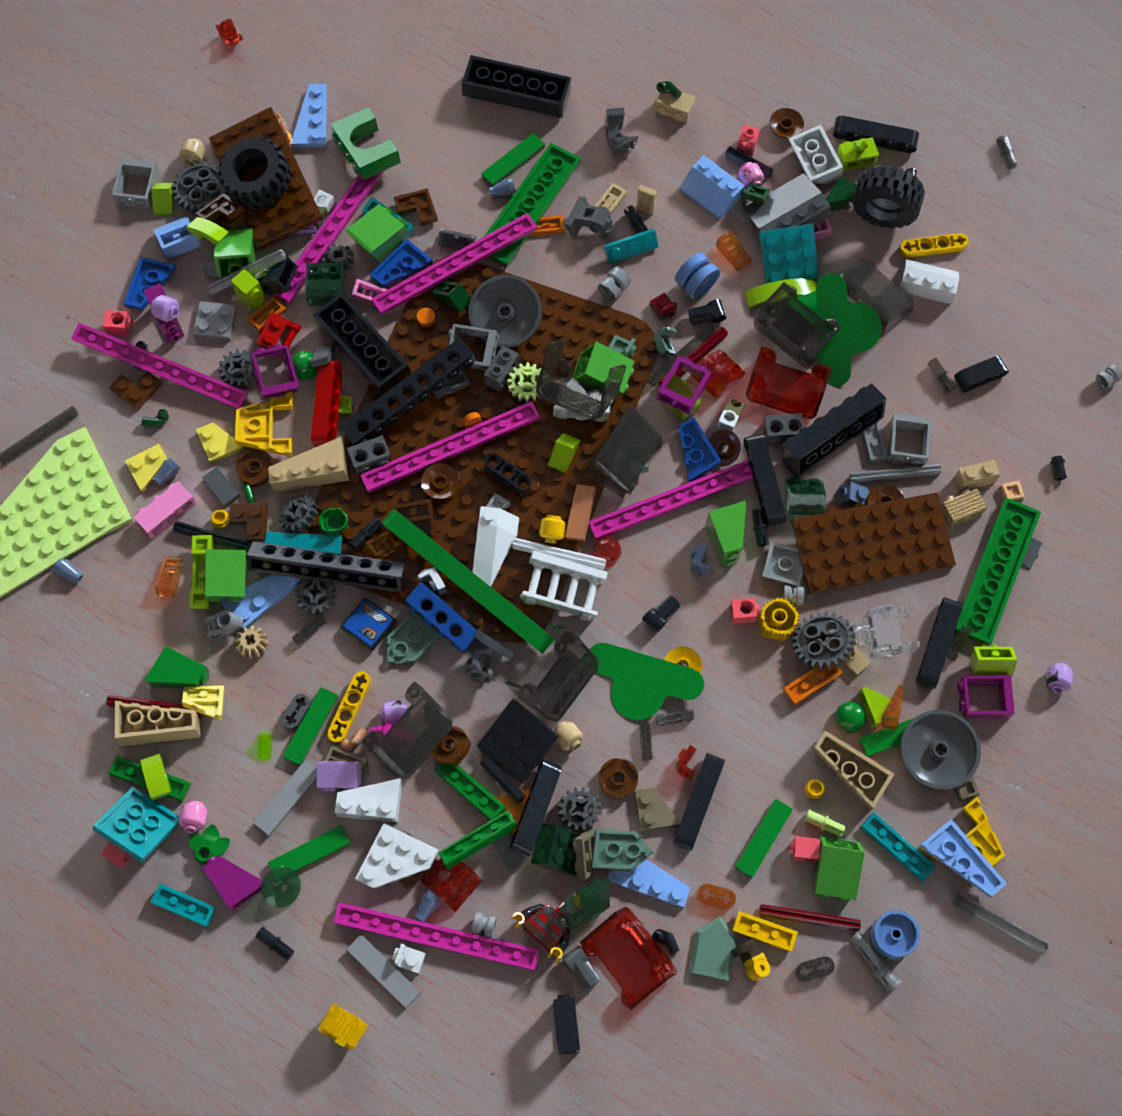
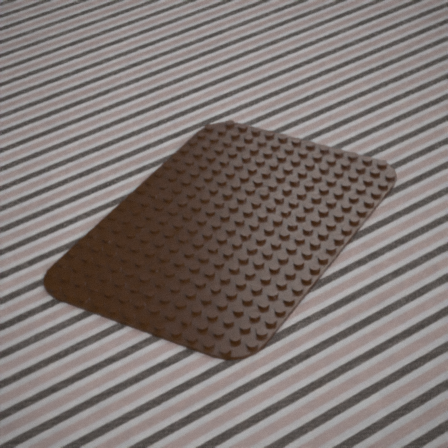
[301,257,657,643]

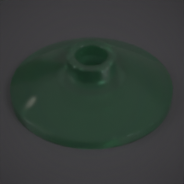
[261,866,301,908]

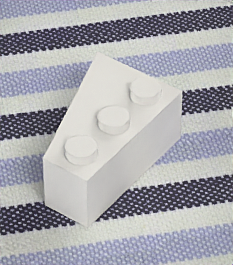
[335,778,402,823]

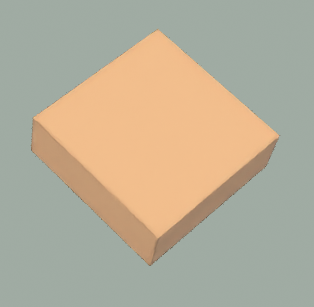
[1000,481,1025,501]

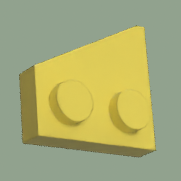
[196,422,244,463]
[125,444,168,492]
[182,686,225,720]

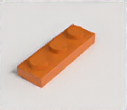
[783,665,843,705]

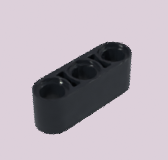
[954,355,1009,393]
[484,453,531,497]

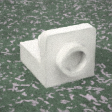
[418,567,446,595]
[392,944,426,974]

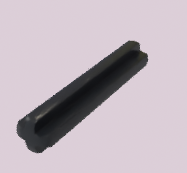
[725,146,774,178]
[480,756,526,803]

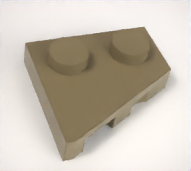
[634,788,679,831]
[573,829,597,880]

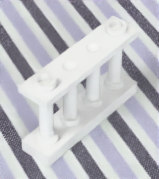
[519,551,608,621]

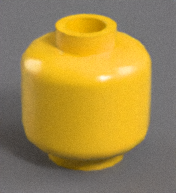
[539,515,565,544]

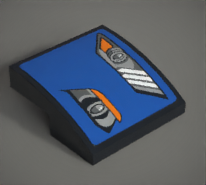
[340,598,397,651]

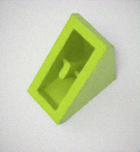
[151,183,174,216]
[548,433,580,473]
[858,687,891,729]

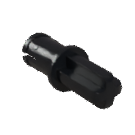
[624,205,649,233]
[752,508,769,547]
[348,518,383,551]
[255,926,295,960]

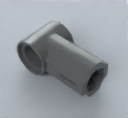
[562,945,601,991]

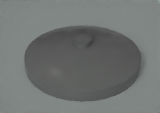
[469,275,542,348]
[899,710,981,790]

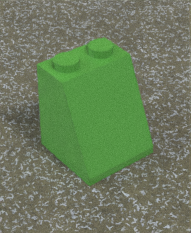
[345,204,409,263]
[214,229,256,279]
[570,342,634,398]
[705,501,746,566]
[204,549,246,602]
[813,836,865,902]

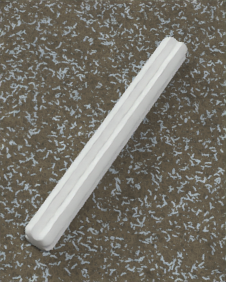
[512,538,606,570]

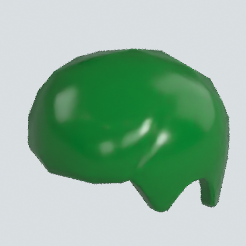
[291,351,318,380]
[319,508,348,535]
[835,702,866,733]

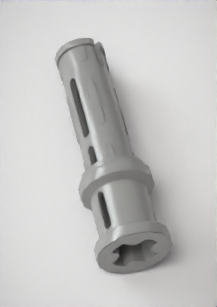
[850,932,902,993]

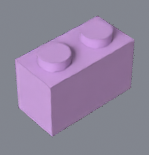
[317,761,361,791]

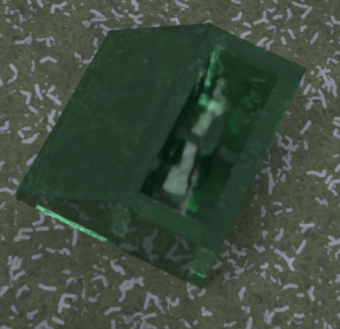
[305,263,345,306]
[784,477,827,516]
[531,824,580,876]
[558,877,610,931]

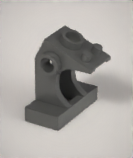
[604,107,638,155]
[565,196,613,240]
[464,630,515,684]

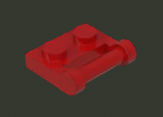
[255,312,302,358]

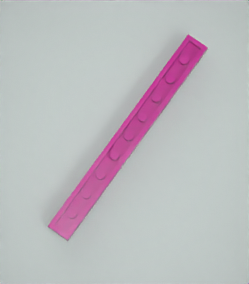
[274,170,385,304]
[372,213,537,316]
[71,323,248,409]
[360,401,540,493]
[588,460,753,541]
[333,902,540,971]

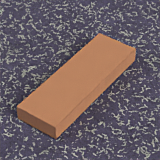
[565,485,596,541]

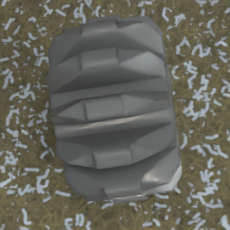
[324,243,355,274]

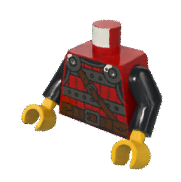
[509,901,571,963]

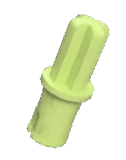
[804,809,845,837]

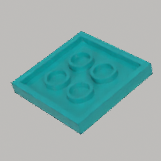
[759,224,819,284]
[92,786,180,863]

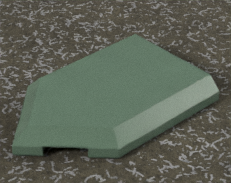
[387,611,441,664]
[591,830,654,872]
[688,915,737,982]

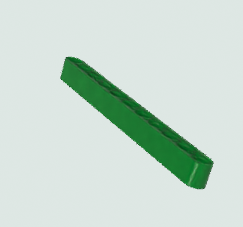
[382,508,555,654]

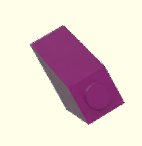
[202,856,267,911]

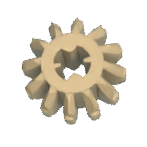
[235,625,269,659]

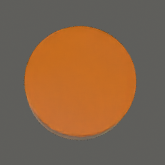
[417,308,435,327]
[462,412,482,429]

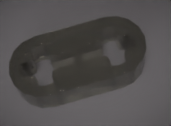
[795,956,835,982]

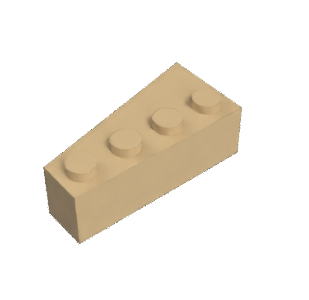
[268,437,349,493]
[115,701,201,747]
[813,731,895,810]

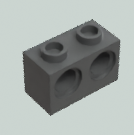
[484,346,519,393]
[763,413,804,445]
[347,435,392,475]

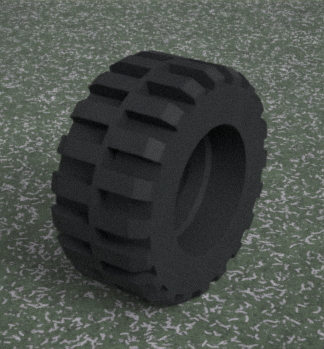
[218,137,291,209]
[852,165,925,229]

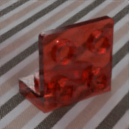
[690,349,745,399]
[420,857,482,912]

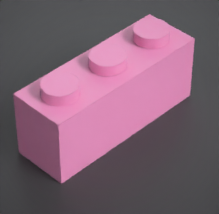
[133,481,196,539]

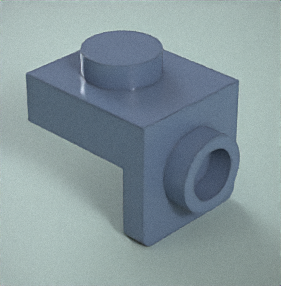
[838,482,868,506]
[690,543,711,576]

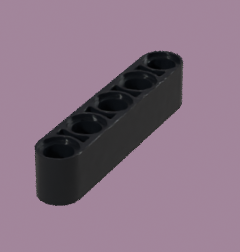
[833,116,919,153]
[743,433,787,527]
[916,597,963,689]
[673,753,725,851]
[510,759,562,857]

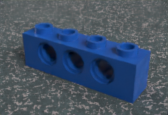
[406,582,478,652]

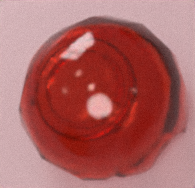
[592,536,622,567]

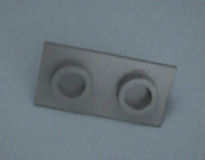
[438,228,477,250]

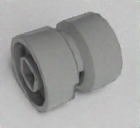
[597,267,631,301]

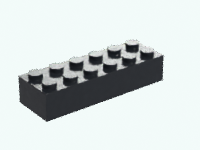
[462,55,571,118]
[313,293,411,396]
[782,383,886,478]

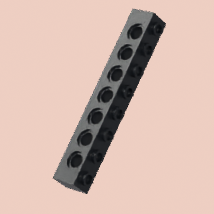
[340,337,476,445]
[247,541,405,592]

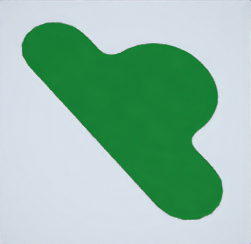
[816,273,882,387]
[586,643,704,720]

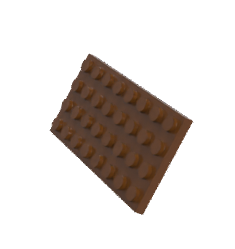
[209,107,323,251]
[791,492,956,595]

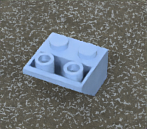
[153,217,200,260]

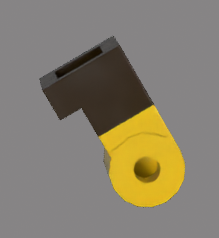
[731,938,770,981]

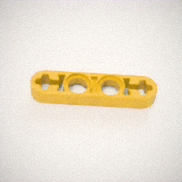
[899,233,969,258]
[328,671,371,744]

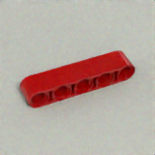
[311,360,343,447]

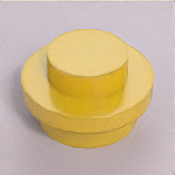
[211,510,229,529]
[805,779,825,799]

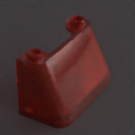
[746,346,832,419]
[580,907,677,1010]

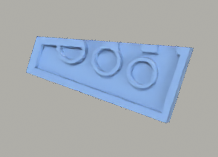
[291,84,327,148]
[219,574,303,628]
[920,819,1007,897]
[606,859,690,908]

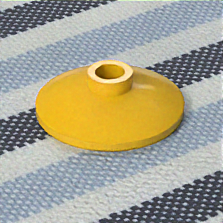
[664,646,702,674]

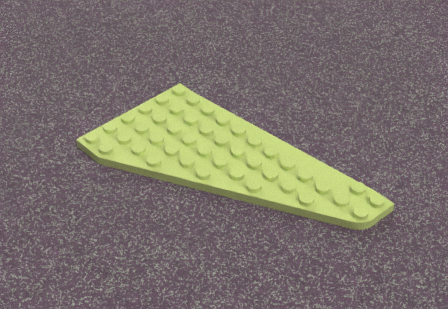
[0,427,133,598]

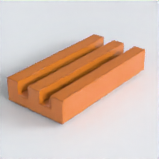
[530,215,565,236]
[247,296,287,333]

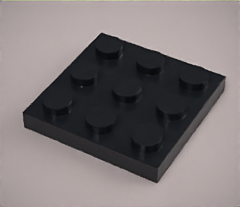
[477,699,560,784]

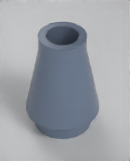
[489,178,516,198]
[153,458,181,486]
[52,558,83,584]
[414,890,442,922]

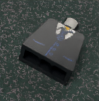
[255,255,298,295]

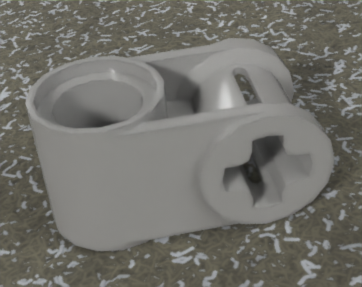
[204,611,243,640]

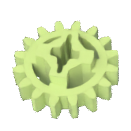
[507,362,548,403]

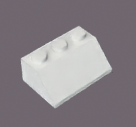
[789,125,843,184]
[898,259,959,304]

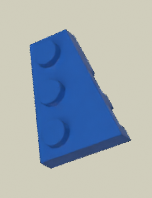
[370,239,433,288]
[124,257,176,311]
[678,417,722,482]

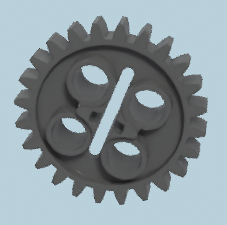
[171,161,229,214]
[792,611,856,671]

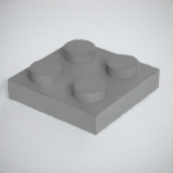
[193,301,237,341]
[761,542,803,588]

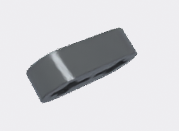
[282,694,311,730]

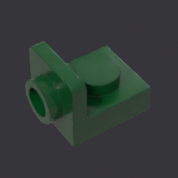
[741,183,770,207]

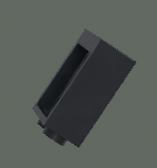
[553,994,580,1055]

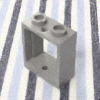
[112,158,160,209]
[448,324,499,370]
[887,413,931,466]

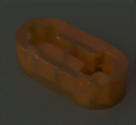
[697,884,736,909]

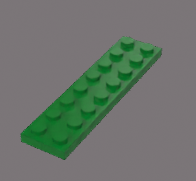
[484,143,581,267]
[955,497,1041,646]

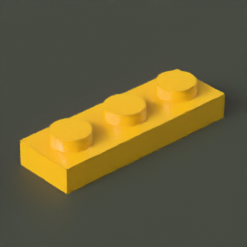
[732,911,798,952]

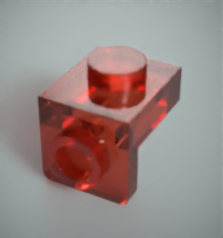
[215,18,243,47]
[675,745,697,779]

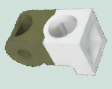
[314,189,336,227]
[716,398,745,432]

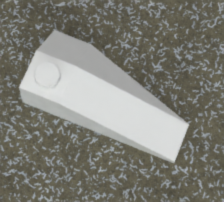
[473,506,519,587]

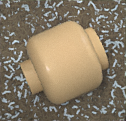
[179,139,206,165]
[554,721,583,751]

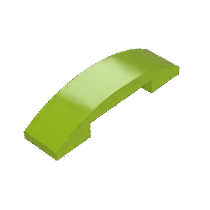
[744,279,816,309]
[189,535,213,609]

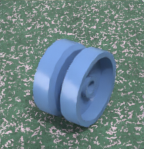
[674,252,721,299]
[869,910,920,960]

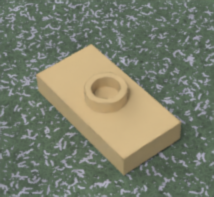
[595,183,627,215]
[636,185,657,215]
[832,637,871,676]

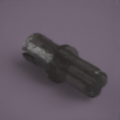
[996,135,1017,170]
[928,358,956,393]

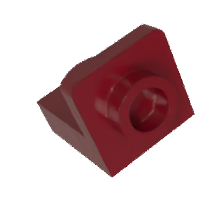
[649,292,678,320]

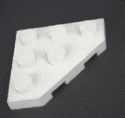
[355,824,439,889]

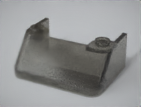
[536,339,626,420]
[505,622,599,722]

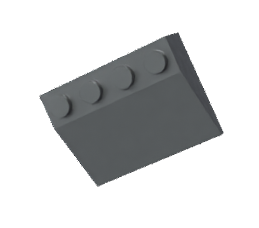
[742,173,831,235]

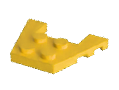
[235,392,293,456]
[918,797,1005,867]

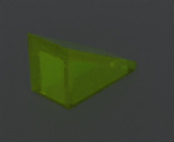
[258,731,273,759]

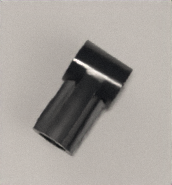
[688,299,727,325]
[642,594,681,633]

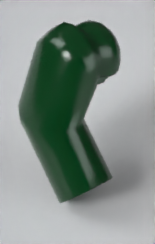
[656,81,682,99]
[142,409,169,428]

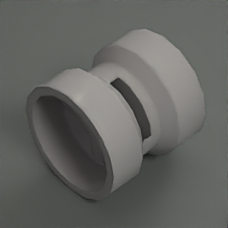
[1095,364,1122,390]
[782,586,804,606]
[471,912,497,938]

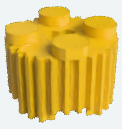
[758,597,799,641]
[317,1003,368,1051]

